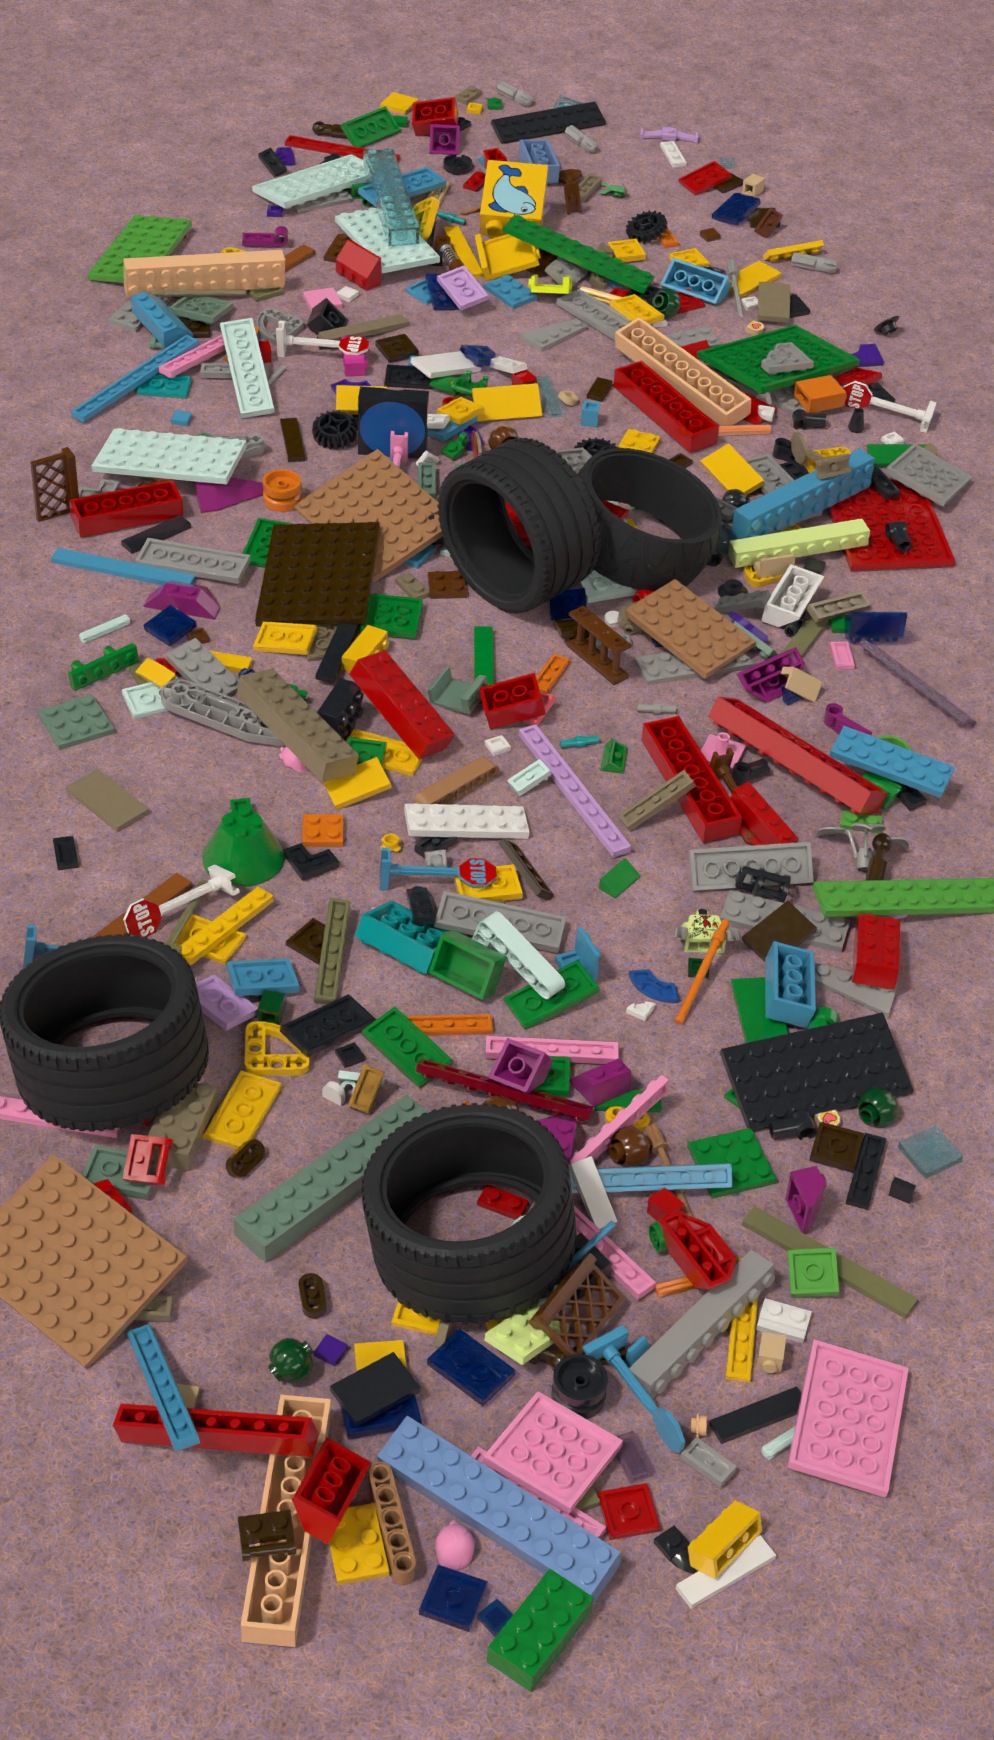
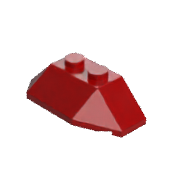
[659,1211,737,1290]

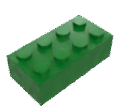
[487,1568,594,1692]

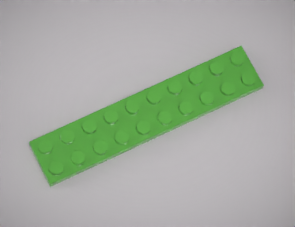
[812,878,994,917]

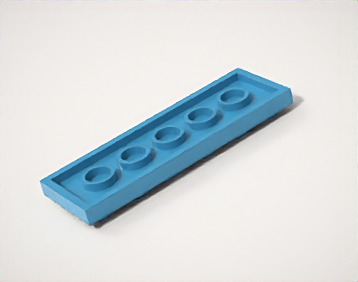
[358,166,446,208]
[829,726,955,798]

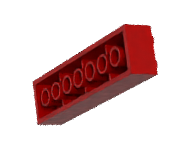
[613,360,719,453]
[641,716,742,843]

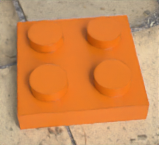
[302,814,343,847]

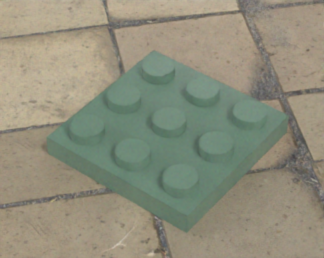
[169,296,234,325]
[37,694,115,750]

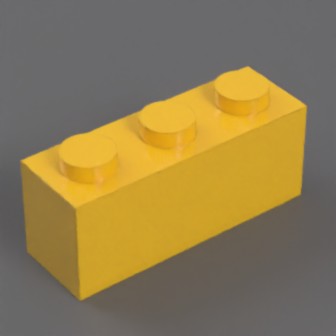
[342,625,389,673]
[688,1500,762,1579]

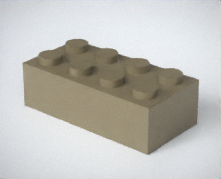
[148,1083,218,1171]

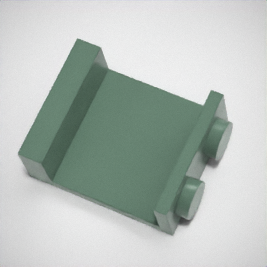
[428,666,488,715]

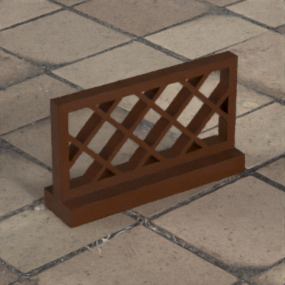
[30,447,79,522]
[528,1253,626,1357]

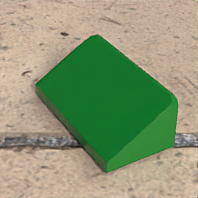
[600,738,628,774]
[599,858,640,898]

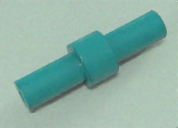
[437,211,466,225]
[560,735,599,748]

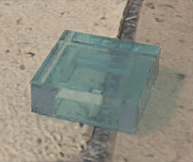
[720,157,735,169]

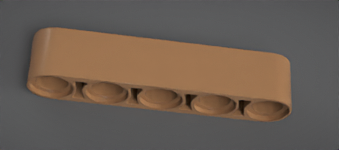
[414,756,500,805]
[369,1462,416,1585]

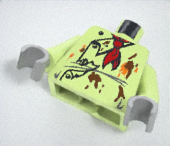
[674,909,740,953]

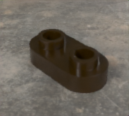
[226,1139,265,1178]
[298,1273,326,1318]

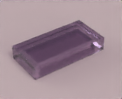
[616,1431,654,1484]

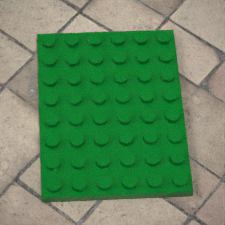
[697,325,860,394]

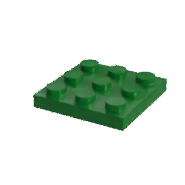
[360,594,423,639]
[687,1128,777,1199]

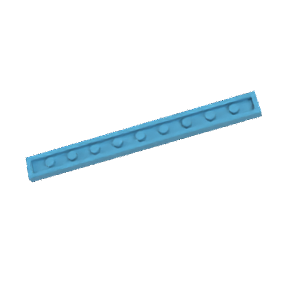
[71,335,199,423]

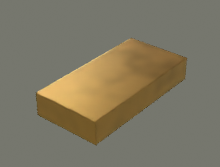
[348,1064,385,1114]

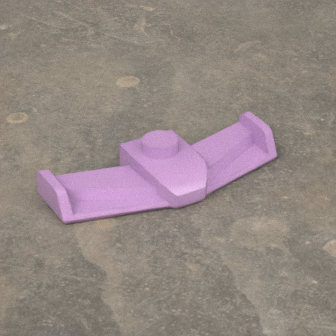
[640,127,698,144]

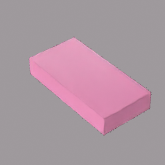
[830,641,855,670]

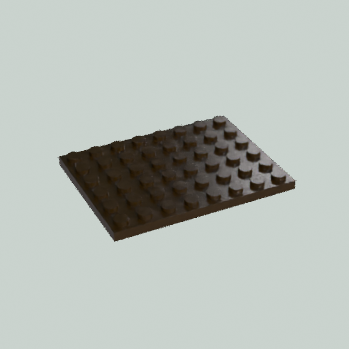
[255,522,380,626]

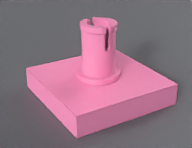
[701,732,746,773]

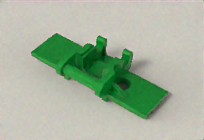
[430,370,489,396]

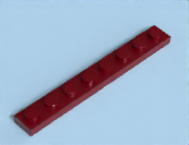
[416,1058,594,1121]

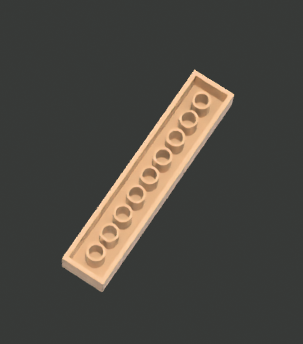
[123,250,285,297]
[615,317,751,426]
[241,1394,331,1647]

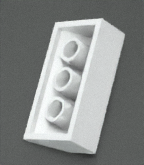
[762,564,824,627]

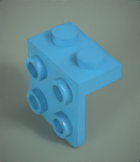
[555,927,601,983]

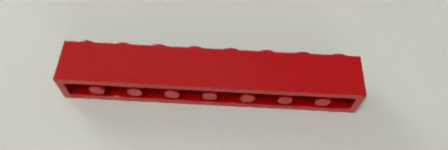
[113,1403,319,1457]

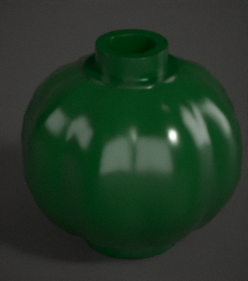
[652,288,681,319]
[858,1087,899,1128]
[268,1338,314,1384]

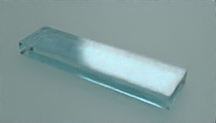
[537,375,565,419]

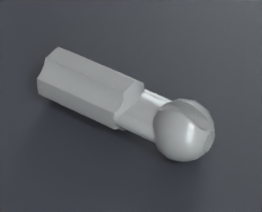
[497,81,533,107]
[565,125,598,154]
[791,252,838,274]

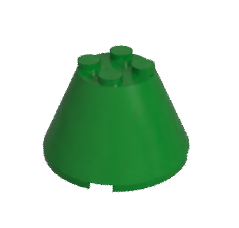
[202,806,284,887]

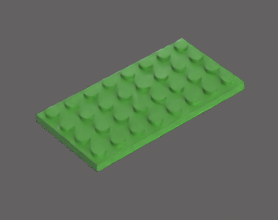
[88,215,192,283]

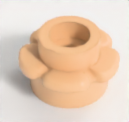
[691,1413,707,1438]

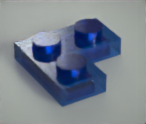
[459,345,496,367]

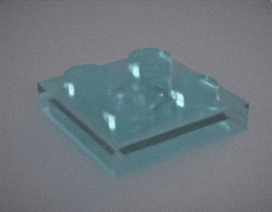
[898,1125,963,1179]

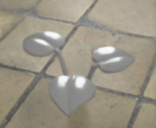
[815,823,909,870]

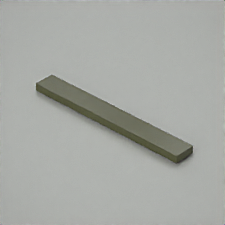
[742,1206,918,1319]

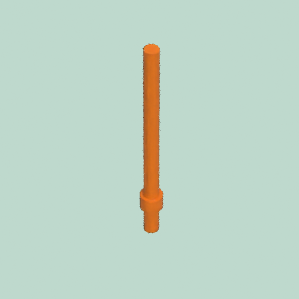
[675,919,730,1025]

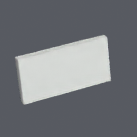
[410,351,482,378]

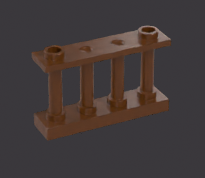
[566,605,632,685]

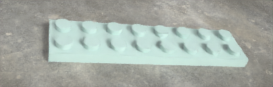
[220,318,275,419]

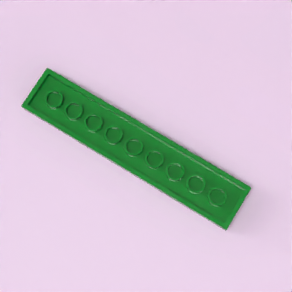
[502,214,655,294]

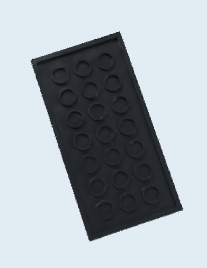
[719,1012,914,1132]

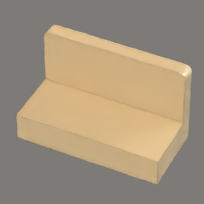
[753,554,795,578]
[781,667,822,702]

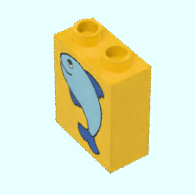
[480,160,548,239]

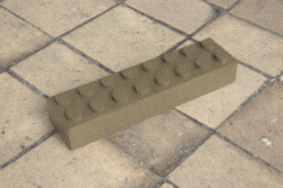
[237,668,359,783]

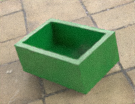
[428,930,507,1000]

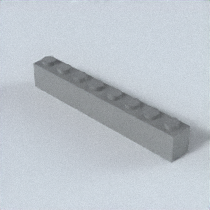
[629,1250,775,1399]

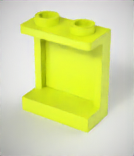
[528,274,572,294]

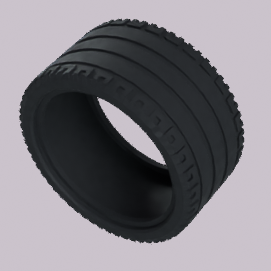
[437,438,601,614]
[0,934,209,1132]
[361,1103,577,1324]

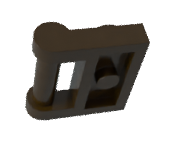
[554,619,590,639]
[238,1510,296,1562]

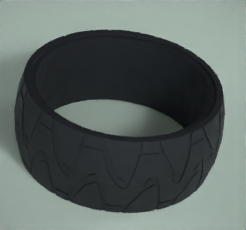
[577,448,722,590]

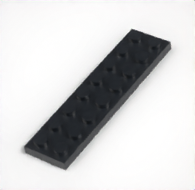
[491,101,606,144]

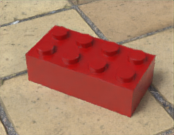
[852,913,901,990]

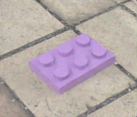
[437,265,489,310]
[196,974,258,1031]

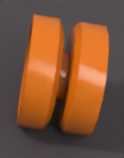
[263,469,302,512]

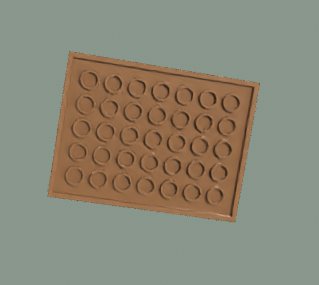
[294,449,442,582]
[0,1154,189,1369]

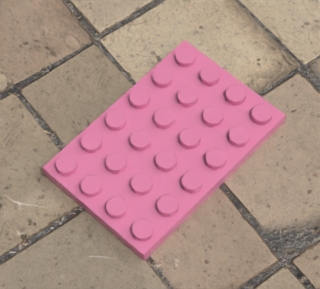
[787,1339,909,1498]

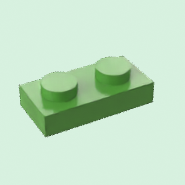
[840,811,882,834]

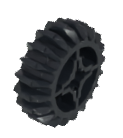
[312,409,358,450]

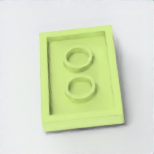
[484,1304,570,1365]

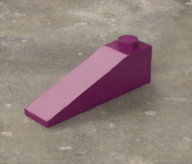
[194,477,264,513]

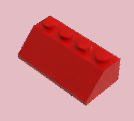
[292,1437,371,1544]

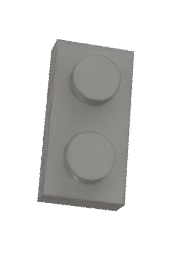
[680,1437,737,1488]

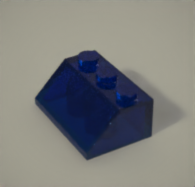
[845,612,907,642]

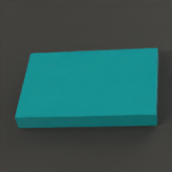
[137,374,192,399]

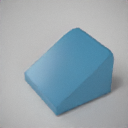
[626,1336,650,1367]

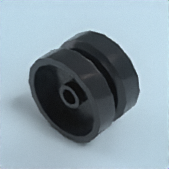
[551,1354,608,1419]

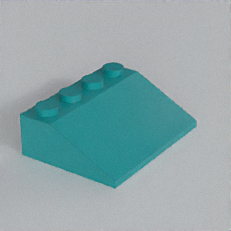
[355,900,450,974]

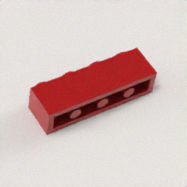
[730,781,799,845]

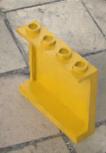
[475,219,541,280]

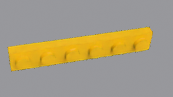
[180,886,274,966]

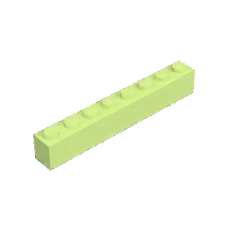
[728,519,870,568]

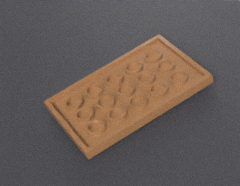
[624,579,756,679]

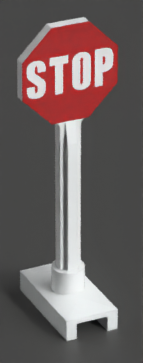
[276,321,370,357]
[843,381,936,433]
[123,865,240,937]

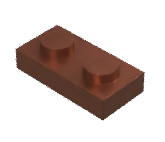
[754,207,783,238]

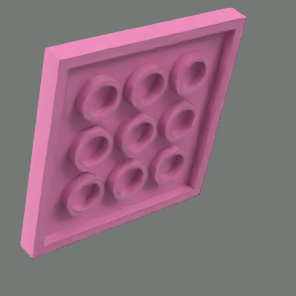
[482,1391,623,1514]

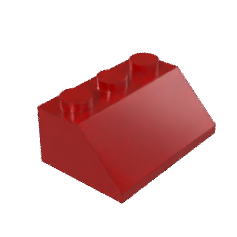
[336,239,381,291]

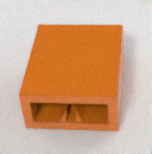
[794,375,847,413]

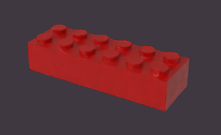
[69,480,184,537]
[349,650,455,760]

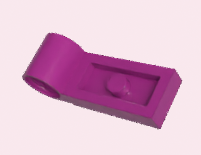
[242,226,288,247]
[824,703,872,736]

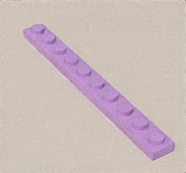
[518,724,631,858]

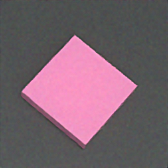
[303,287,342,312]

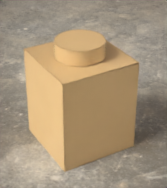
[742,174,765,197]
[756,1331,786,1373]

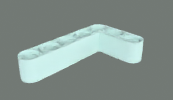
[472,911,565,999]

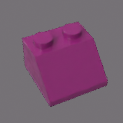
[429,124,460,155]
[488,1038,553,1094]
[569,1059,631,1106]
[785,1166,827,1235]

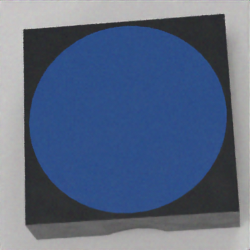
[358,386,429,459]

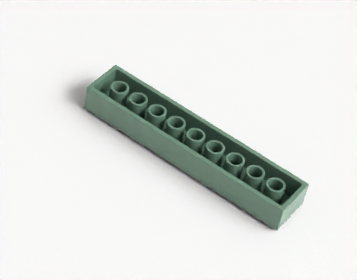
[234,1095,429,1263]

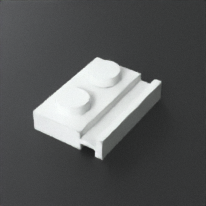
[756,1298,812,1343]

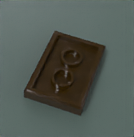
[742,900,817,962]

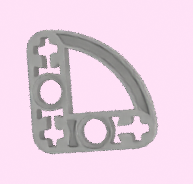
[257,308,303,346]

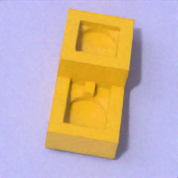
[135,658,176,689]

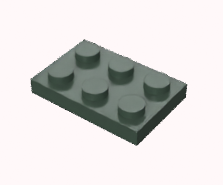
[82,1145,159,1200]

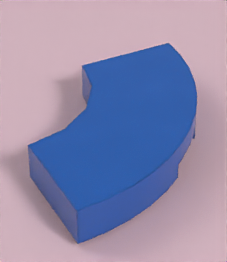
[628,969,679,1003]

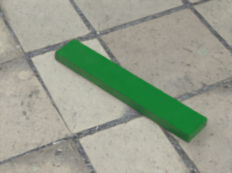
[474,626,494,704]

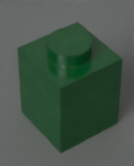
[258,990,286,1025]

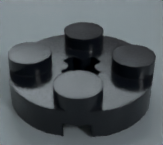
[443,154,472,175]

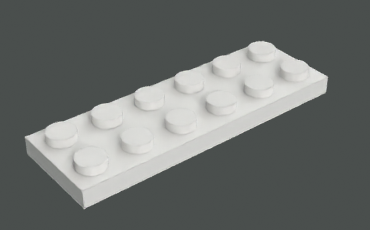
[404,803,529,839]

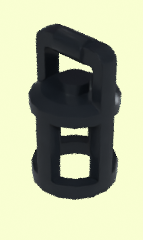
[735,866,791,903]

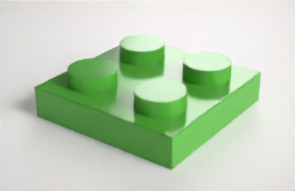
[788,1248,839,1298]

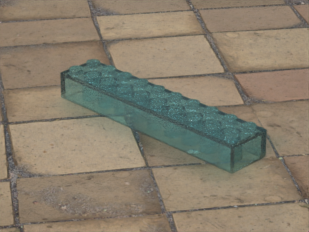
[364,148,420,246]

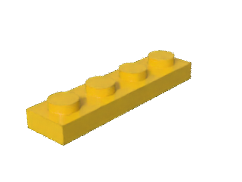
[763,240,824,262]

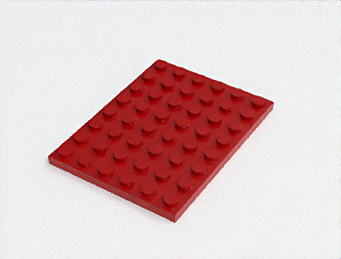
[827,478,955,571]

